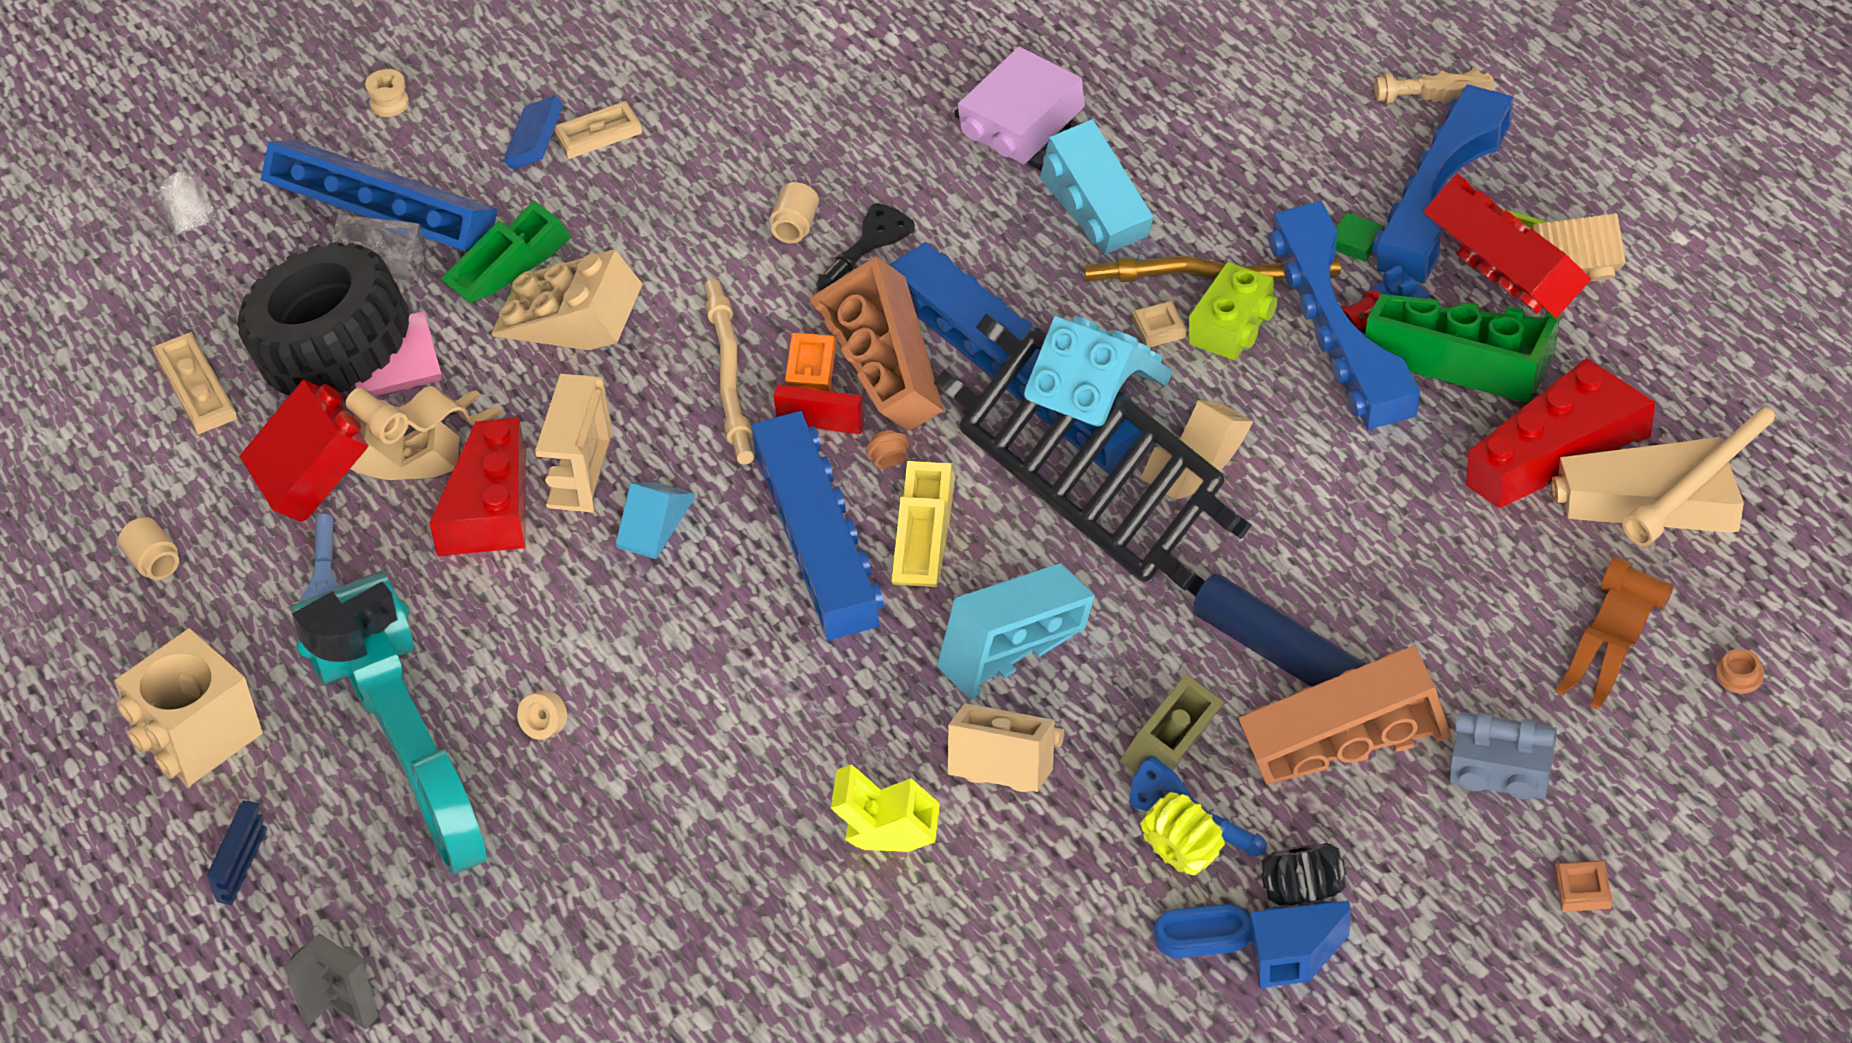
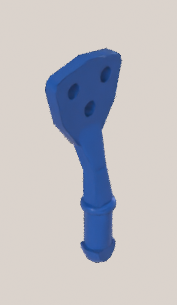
[1129,756,1267,856]

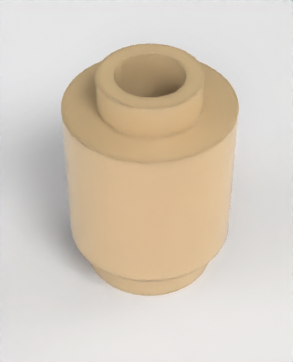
[770,182,819,243]
[118,517,179,580]

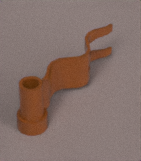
[1555,556,1674,710]

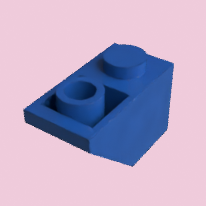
[1250,900,1351,988]

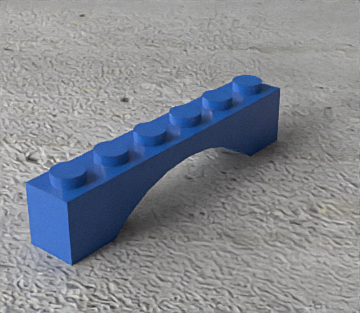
[1372,84,1513,284]
[1268,200,1420,430]

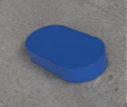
[1154,904,1250,958]

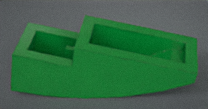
[441,200,572,303]

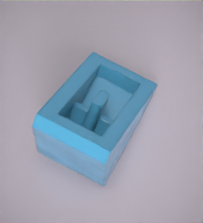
[616,482,695,559]

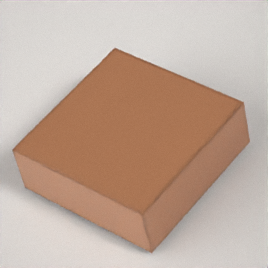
[1554,860,1612,912]

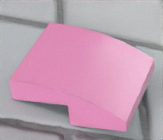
[355,311,442,397]

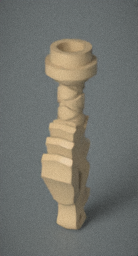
[1374,67,1494,104]

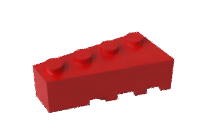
[1423,173,1591,319]
[1466,358,1656,508]

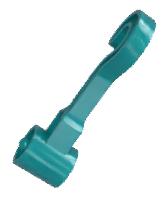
[292,570,487,876]

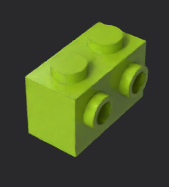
[1189,262,1277,361]

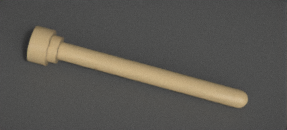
[1622,407,1775,547]

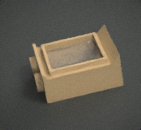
[535,374,613,513]

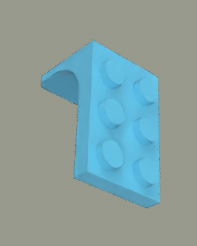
[1024,316,1173,426]

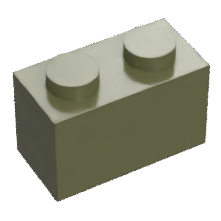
[1119,674,1224,775]

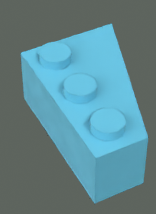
[937,563,1095,700]

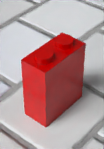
[239,379,369,522]

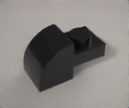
[292,581,398,662]

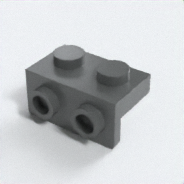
[285,933,379,1030]

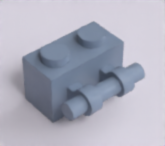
[1450,711,1557,800]

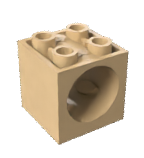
[114,628,263,787]

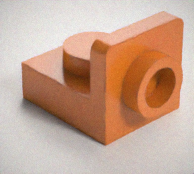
[785,333,837,392]

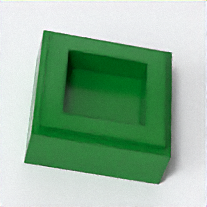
[1336,213,1385,262]

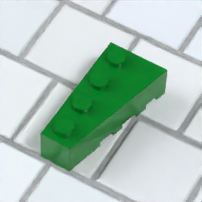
[1365,294,1561,403]

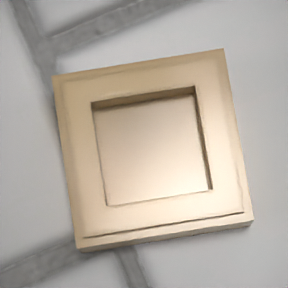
[1132,301,1187,347]

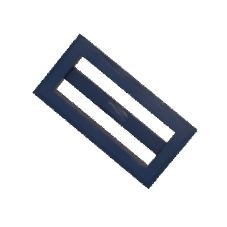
[207,800,267,905]

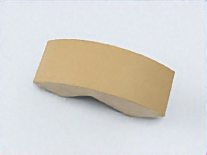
[1140,400,1253,499]
[350,416,460,480]

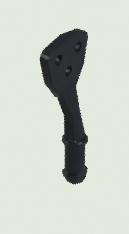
[816,203,915,292]

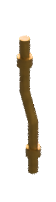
[1085,256,1341,283]

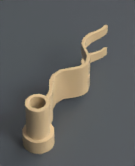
[346,386,504,444]

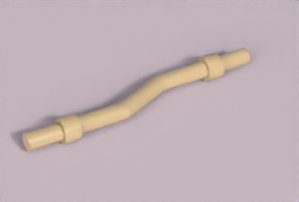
[704,278,754,465]

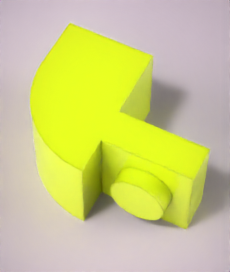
[831,764,940,852]

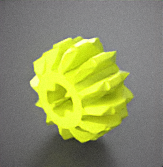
[1140,792,1225,876]

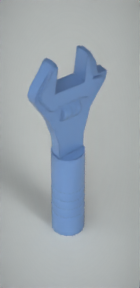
[299,514,340,602]

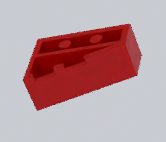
[429,417,526,556]

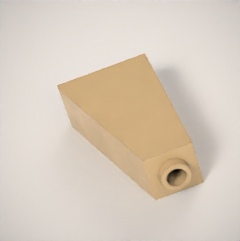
[1552,437,1744,532]

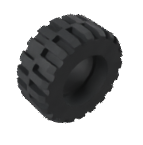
[237,242,410,396]

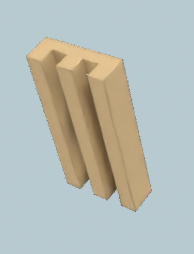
[553,101,642,159]

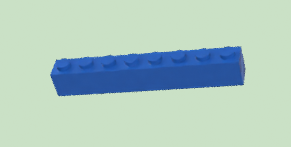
[889,242,1151,474]

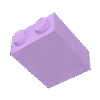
[958,47,1085,165]

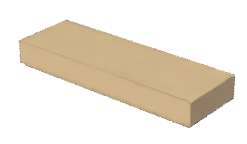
[152,332,237,435]

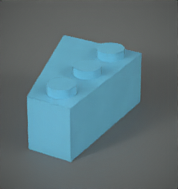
[1040,119,1154,255]

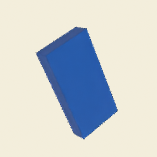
[503,95,563,169]

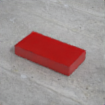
[773,385,864,435]

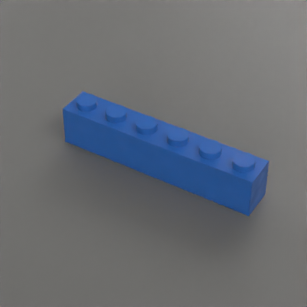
[260,140,498,251]
[751,411,884,641]

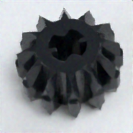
[1261,843,1346,906]

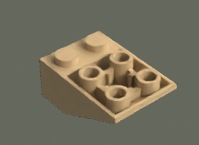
[491,249,643,350]

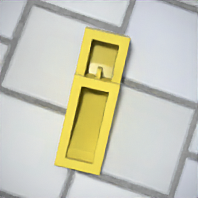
[892,461,955,587]

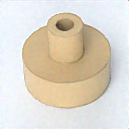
[517,690,567,740]

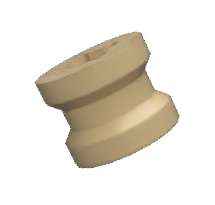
[365,69,409,117]

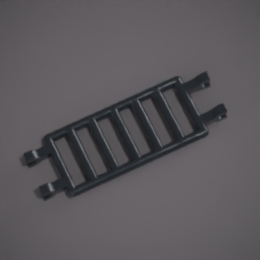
[934,314,1252,596]

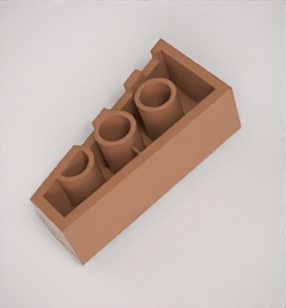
[809,256,944,430]

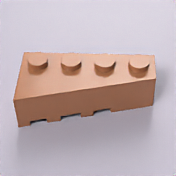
[1238,645,1452,785]

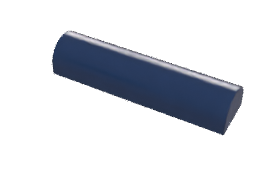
[1193,573,1367,687]

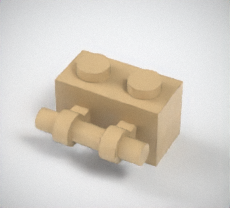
[948,703,1064,792]

